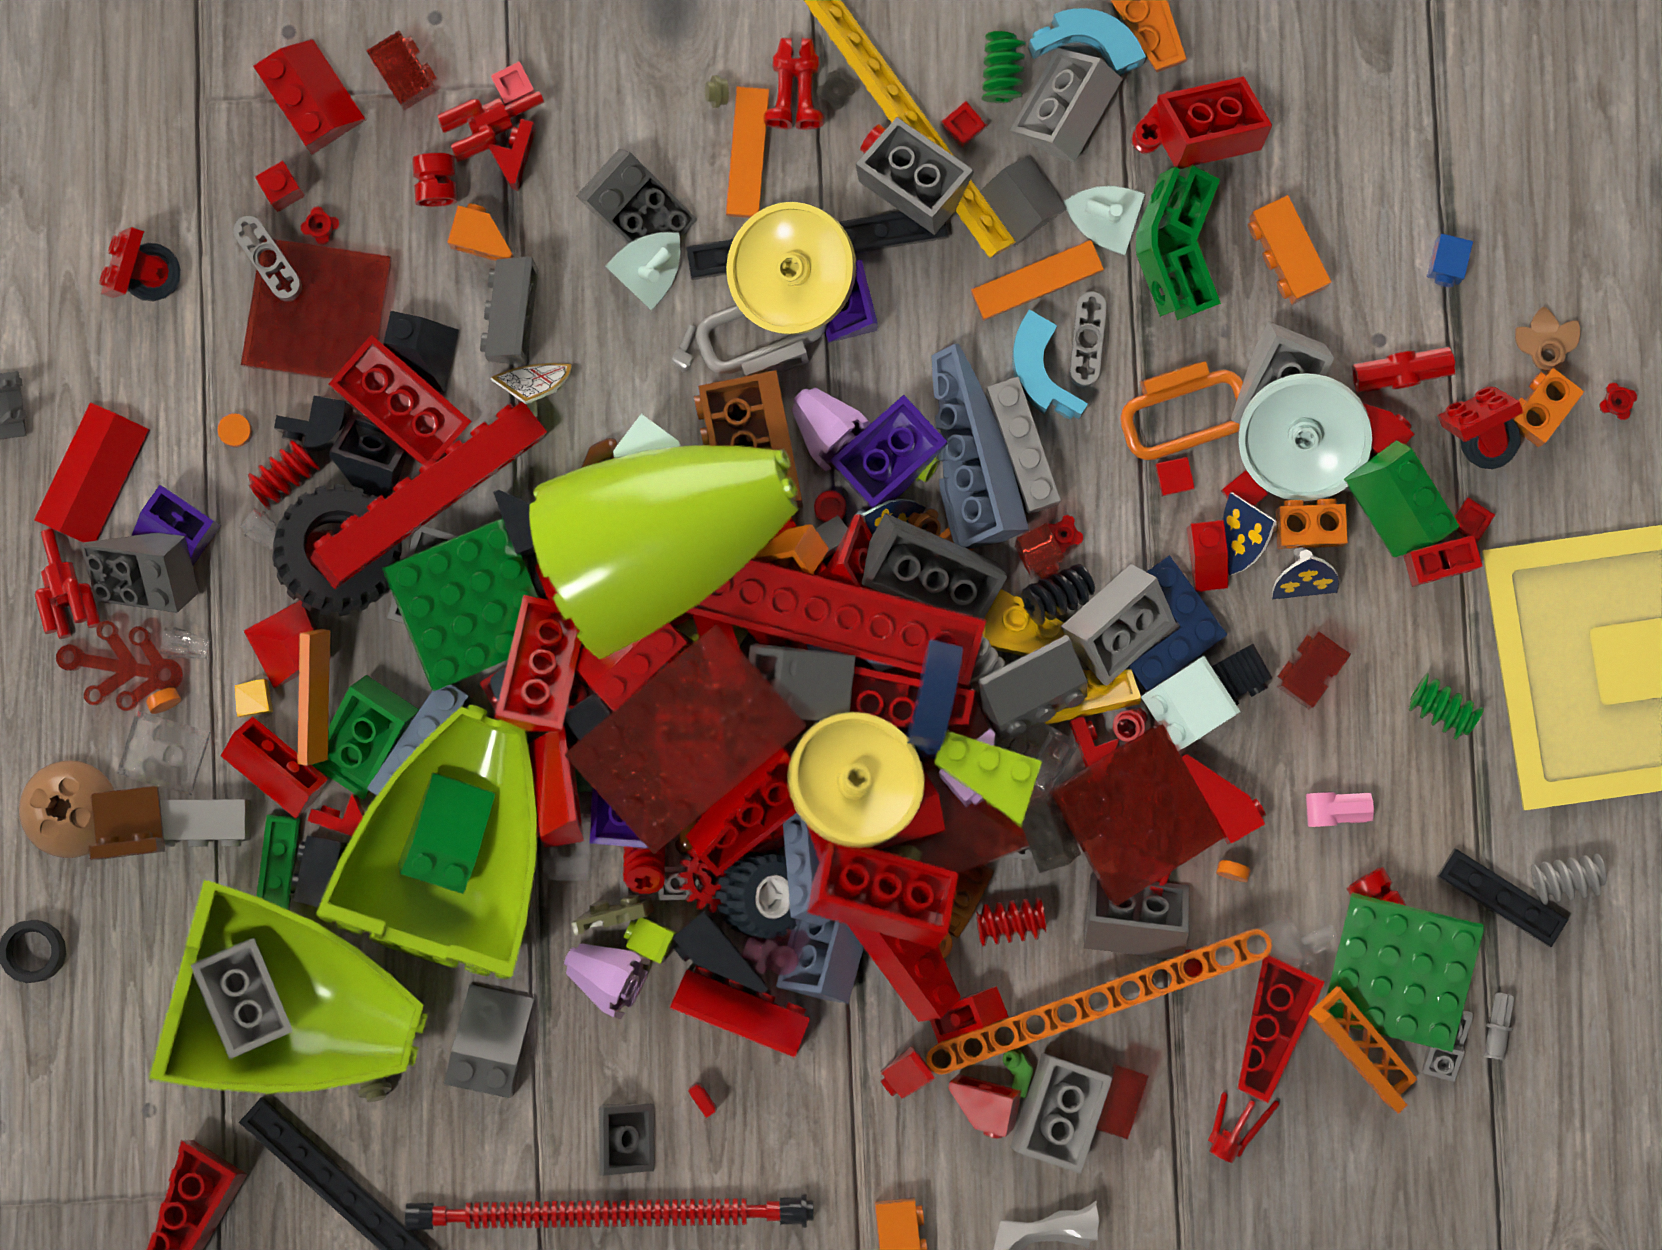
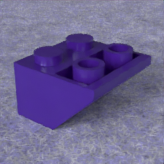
[131,484,221,567]

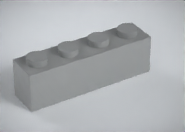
[986,377,1061,516]
[160,799,251,847]

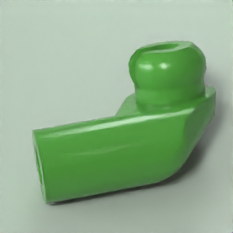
[1002,1049,1033,1098]

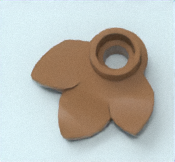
[1515,307,1580,372]

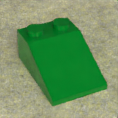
[311,675,420,800]
[398,772,495,894]

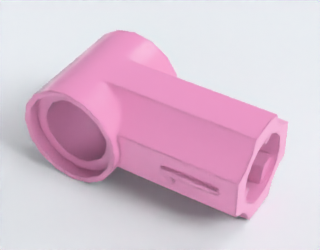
[1306,792,1374,827]

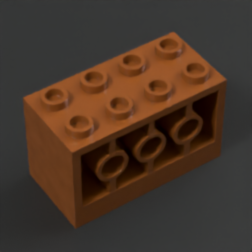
[694,370,803,508]

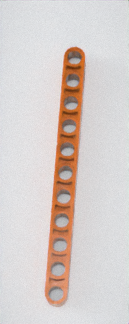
[926,929,1272,1074]

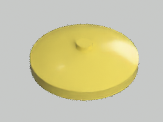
[727,202,856,335]
[788,713,924,847]

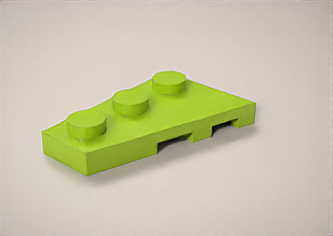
[935,731,1042,827]

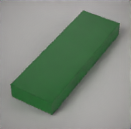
[256,815,301,911]

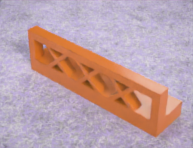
[1308,986,1417,1114]

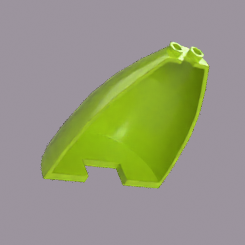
[530,445,797,659]
[317,705,537,979]
[149,880,427,1093]

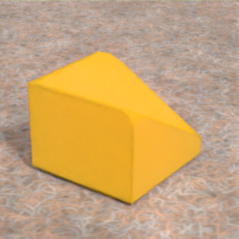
[235,679,273,718]

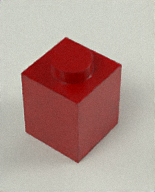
[255,160,305,212]

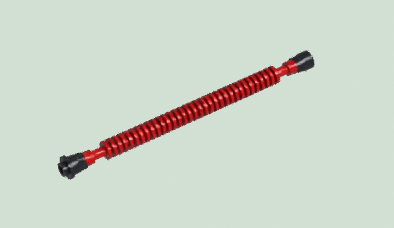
[405,1194,814,1230]

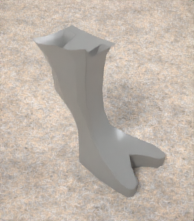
[994,1200,1099,1250]

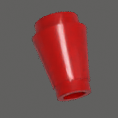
[1113,708,1148,743]

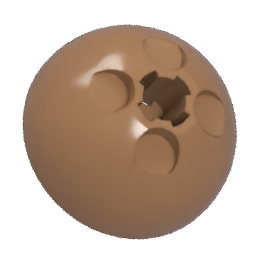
[19,760,115,858]

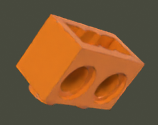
[1513,368,1585,448]
[1275,499,1348,549]

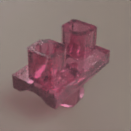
[742,936,799,975]

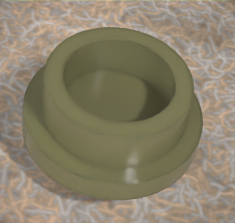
[705,75,729,108]
[358,1077,392,1102]

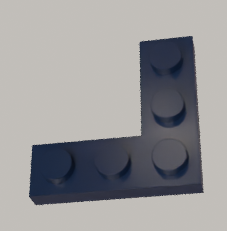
[1128,555,1227,693]

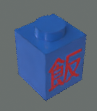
[1427,233,1473,287]

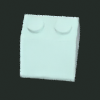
[1141,656,1240,752]

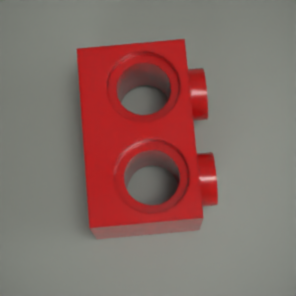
[1403,535,1483,587]

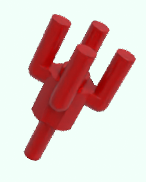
[436,91,545,163]
[35,529,101,639]

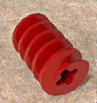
[247,440,321,511]
[623,831,665,894]
[976,897,1046,947]

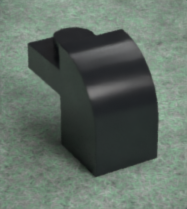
[274,395,351,452]

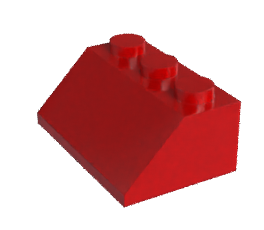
[253,39,366,155]
[1157,76,1272,169]
[576,621,689,711]
[529,726,584,848]

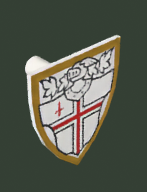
[491,363,572,417]

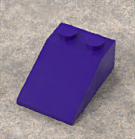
[830,395,948,509]

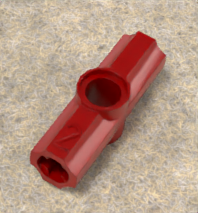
[1352,347,1455,393]

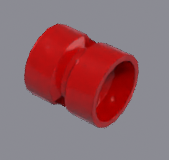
[412,153,457,207]
[1346,867,1407,906]

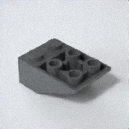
[576,148,697,244]
[81,533,199,613]
[743,644,856,721]

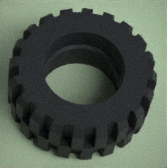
[272,484,402,616]

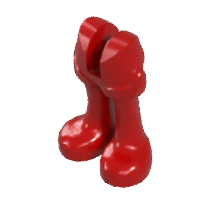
[763,37,825,130]

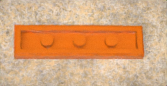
[726,86,769,218]
[971,240,1104,321]
[297,629,330,766]

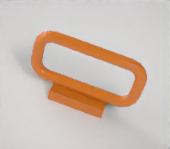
[1120,361,1243,460]

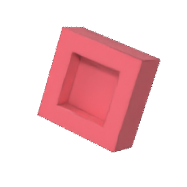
[491,61,535,106]

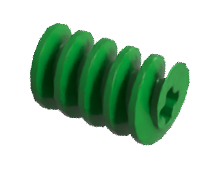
[981,31,1026,103]
[1408,673,1484,740]

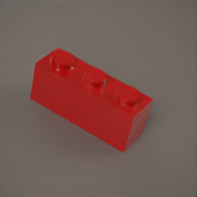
[220,716,328,819]

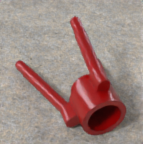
[1208,1092,1279,1164]

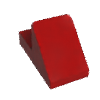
[487,119,536,191]
[1068,716,1120,783]
[307,794,365,837]

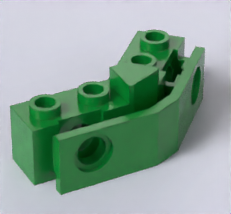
[1136,165,1221,321]

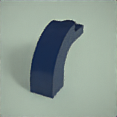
[906,640,963,759]

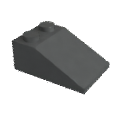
[444,984,535,1098]

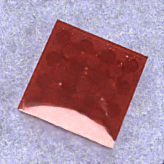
[241,238,392,380]
[1050,723,1225,906]

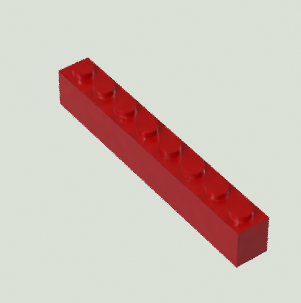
[310,402,547,589]

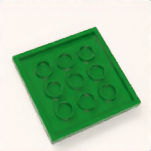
[382,518,538,691]
[1326,893,1484,1052]

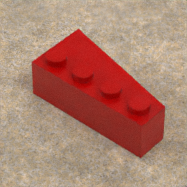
[850,667,977,729]
[686,733,798,876]
[847,924,961,1022]
[1237,955,1325,1104]
[147,1140,248,1250]

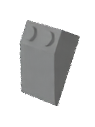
[1231,321,1335,424]

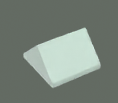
[613,414,681,458]

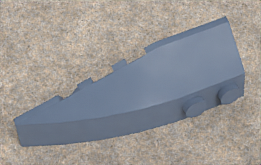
[931,344,1029,549]
[776,919,863,1004]

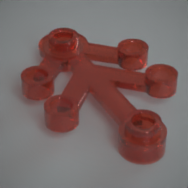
[56,621,183,711]

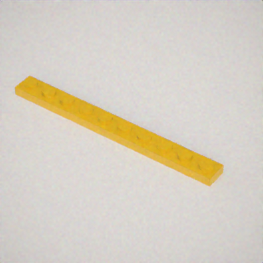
[804,0,1016,258]

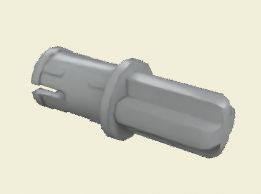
[1483,993,1514,1060]

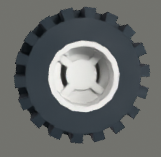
[716,852,797,939]

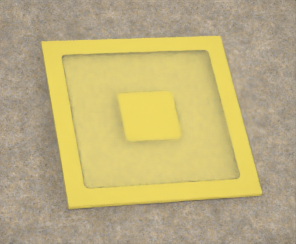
[1482,525,1662,811]

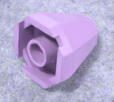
[791,387,871,471]
[564,944,650,1019]

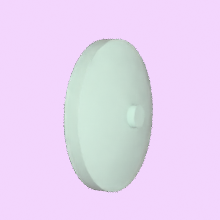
[1239,374,1372,501]

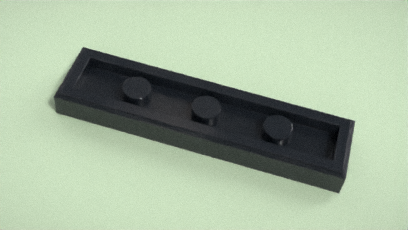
[1437,848,1569,948]

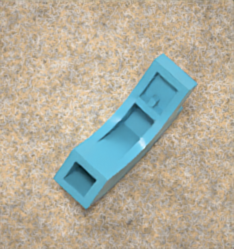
[1028,8,1146,76]
[1012,309,1088,420]

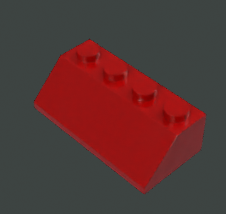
[807,840,958,948]
[670,965,810,1058]

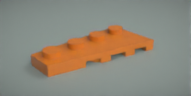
[1110,0,1187,72]

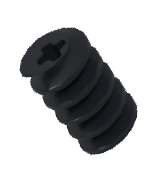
[1021,563,1095,625]

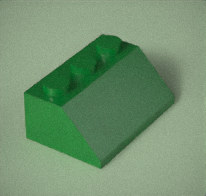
[1344,440,1460,558]

